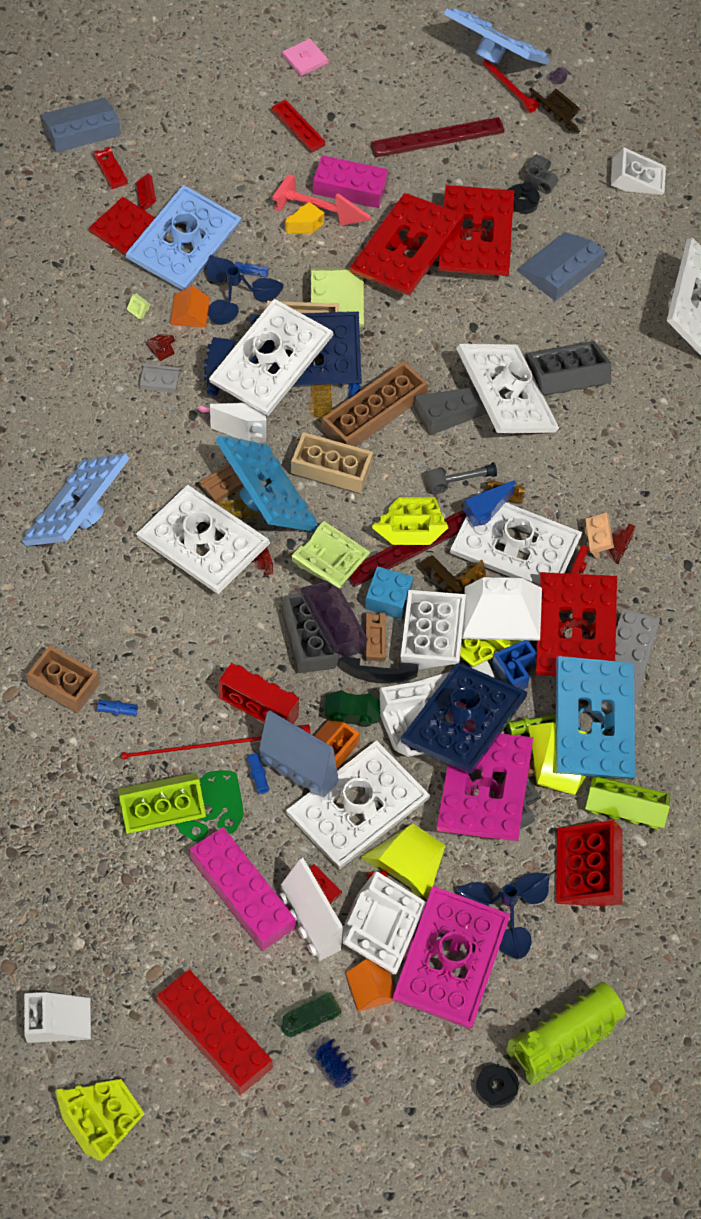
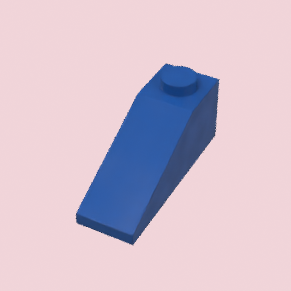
[463,480,516,527]

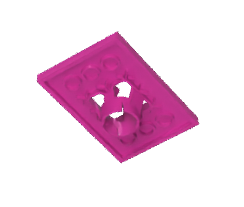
[437,729,533,841]
[392,886,510,1029]

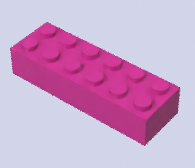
[190,827,296,951]

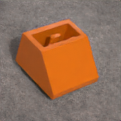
[314,721,360,769]

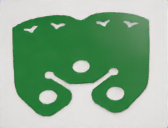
[176,770,244,842]

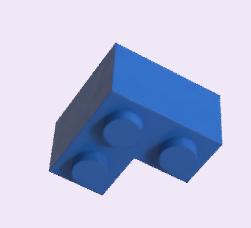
[492,640,537,690]

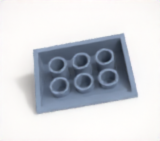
[40,97,121,153]
[517,232,605,301]
[259,710,339,798]

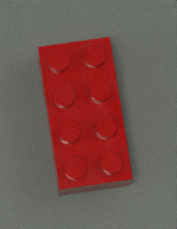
[219,663,299,724]

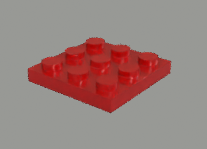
[89,197,156,256]

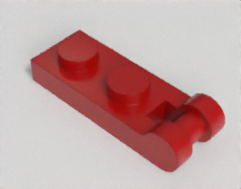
[93,146,128,189]

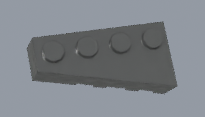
[414,387,488,435]
[281,593,339,673]

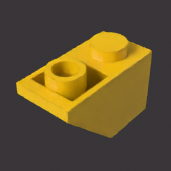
[285,202,324,234]

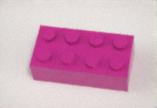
[313,155,388,208]

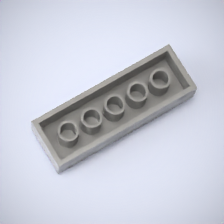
[591,609,660,717]

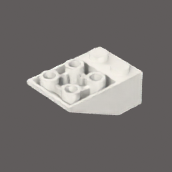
[25,992,91,1043]

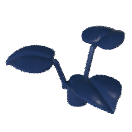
[206,255,284,324]
[457,873,550,960]

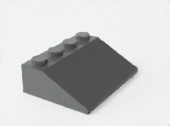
[526,341,612,395]

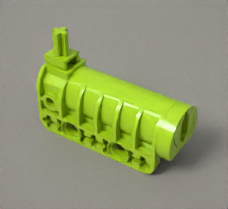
[506,981,626,1086]

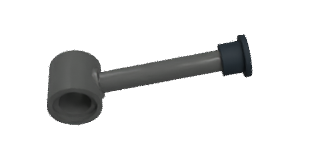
[425,462,497,494]

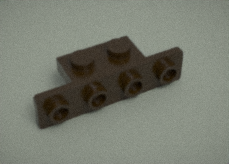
[529,87,580,134]
[419,555,463,594]

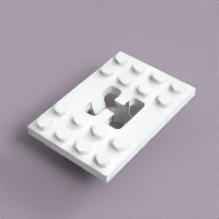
[667,237,701,355]
[209,299,333,416]
[456,344,559,433]
[136,485,270,594]
[450,492,582,587]
[286,740,430,870]

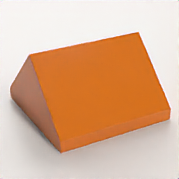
[170,285,210,328]
[346,959,395,1012]

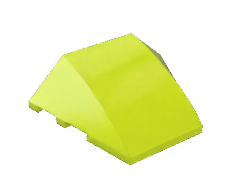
[372,497,448,545]
[460,631,523,667]
[527,722,589,795]
[361,823,446,902]
[55,1079,145,1162]

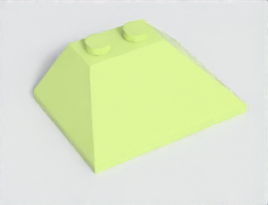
[311,268,364,327]
[292,521,370,588]

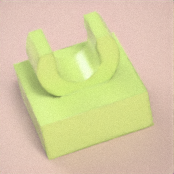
[127,294,151,319]

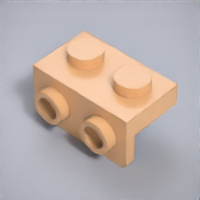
[584,512,614,558]

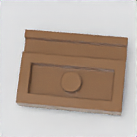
[199,464,244,503]

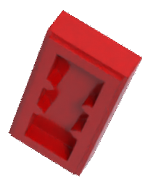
[136,173,156,210]
[570,545,589,574]
[309,864,342,904]

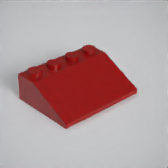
[556,820,623,907]

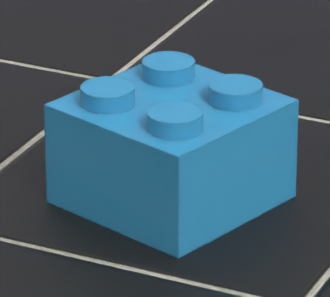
[365,566,414,620]

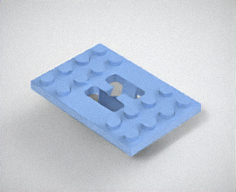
[444,8,551,65]
[126,185,242,290]
[22,453,130,546]

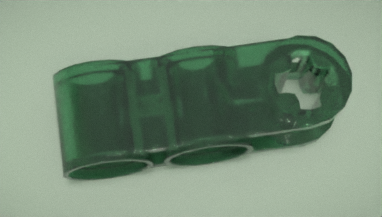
[281,992,342,1037]

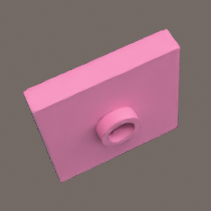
[282,39,328,76]

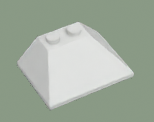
[462,577,542,640]
[380,679,451,757]
[342,871,427,975]

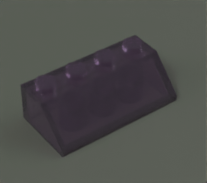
[300,581,368,657]

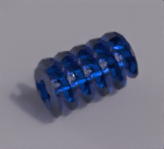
[315,1039,358,1088]

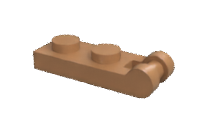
[366,612,386,661]

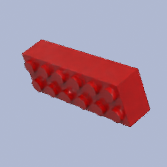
[157,969,273,1096]

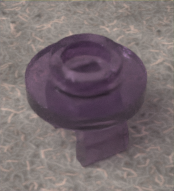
[550,67,568,84]

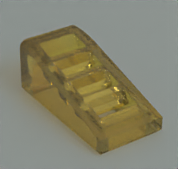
[313,385,332,417]
[218,500,259,520]

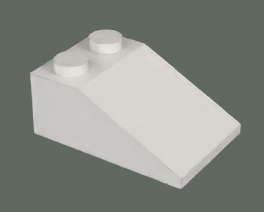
[611,148,666,195]
[210,403,266,443]

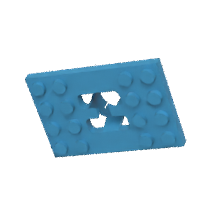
[215,435,319,532]
[556,656,635,780]

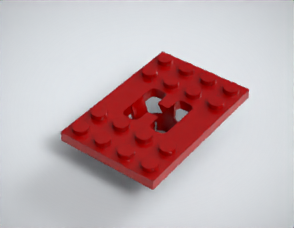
[439,185,514,276]
[350,192,464,296]
[536,572,617,676]

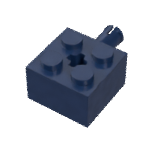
[204,337,234,396]

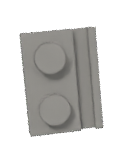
[140,364,180,393]

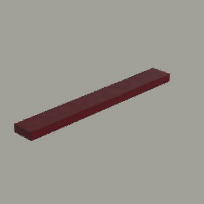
[371,117,504,158]
[348,510,467,587]

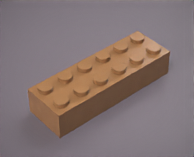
[321,361,428,447]

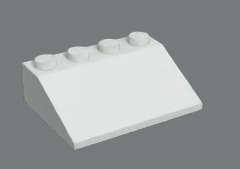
[401,590,466,670]
[279,858,343,961]

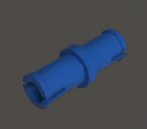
[97,699,138,717]
[247,754,270,794]

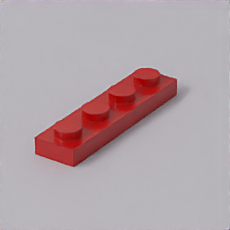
[272,99,325,153]

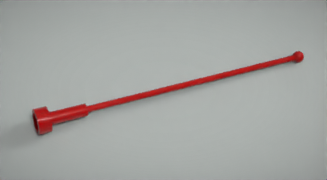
[121,724,311,760]

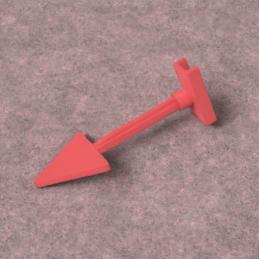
[272,174,371,225]

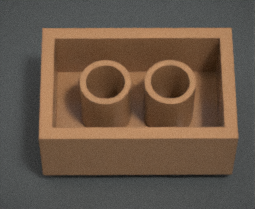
[27,645,100,713]

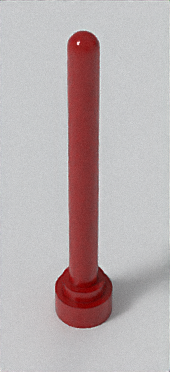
[483,59,539,113]

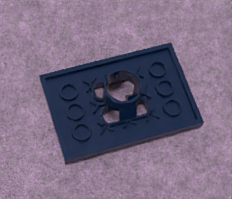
[251,311,362,386]
[401,663,527,774]

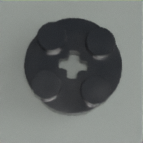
[507,182,540,214]
[476,1064,519,1109]

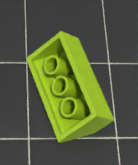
[117,773,206,834]
[585,776,671,829]

